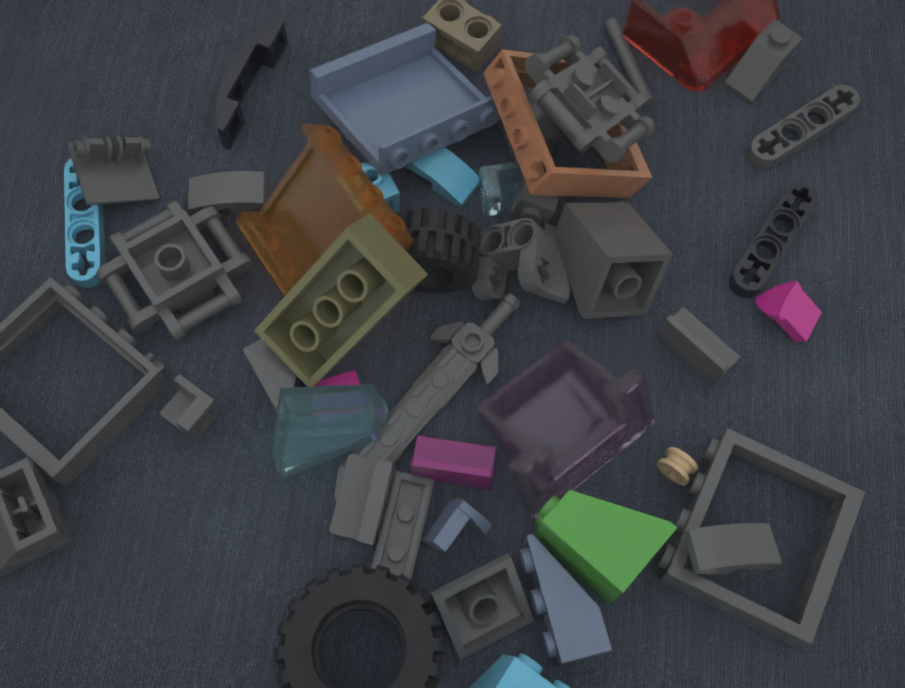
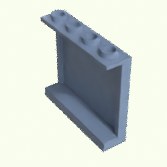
[310,23,500,176]

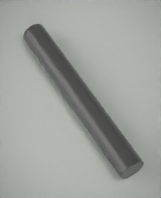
[604,18,654,107]

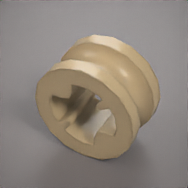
[657,447,698,486]

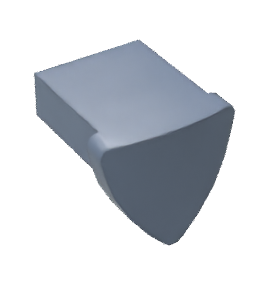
[421,498,492,552]

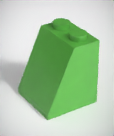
[534,490,678,605]

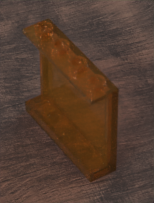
[235,124,415,295]

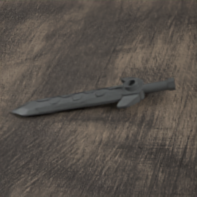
[334,293,521,501]

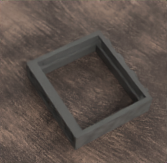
[0,277,170,488]
[658,428,865,649]

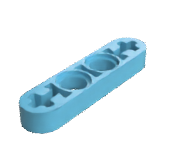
[64,159,105,289]

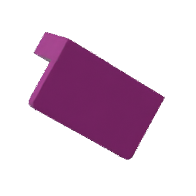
[410,435,496,490]

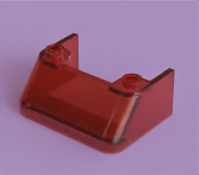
[623,0,780,91]

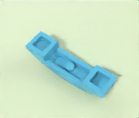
[346,137,481,208]

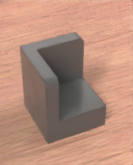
[160,374,222,442]

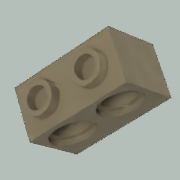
[422,0,502,73]

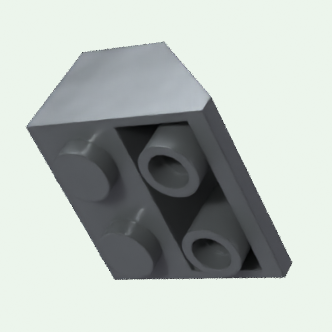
[0,457,74,577]

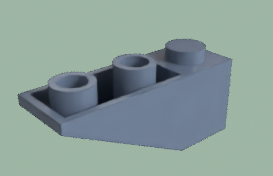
[519,534,612,667]

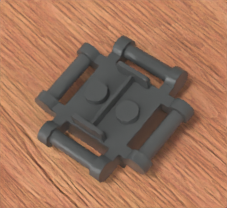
[525,34,655,163]
[97,200,254,342]

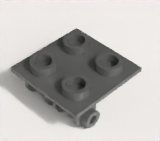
[67,135,160,205]

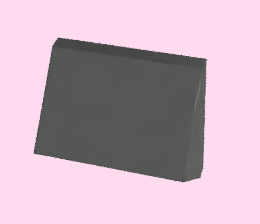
[430,553,534,661]

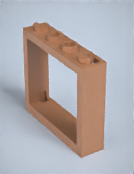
[483,49,652,198]

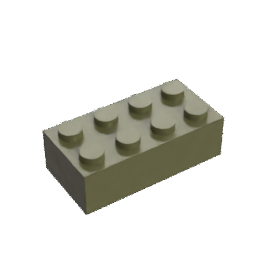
[254,213,428,389]

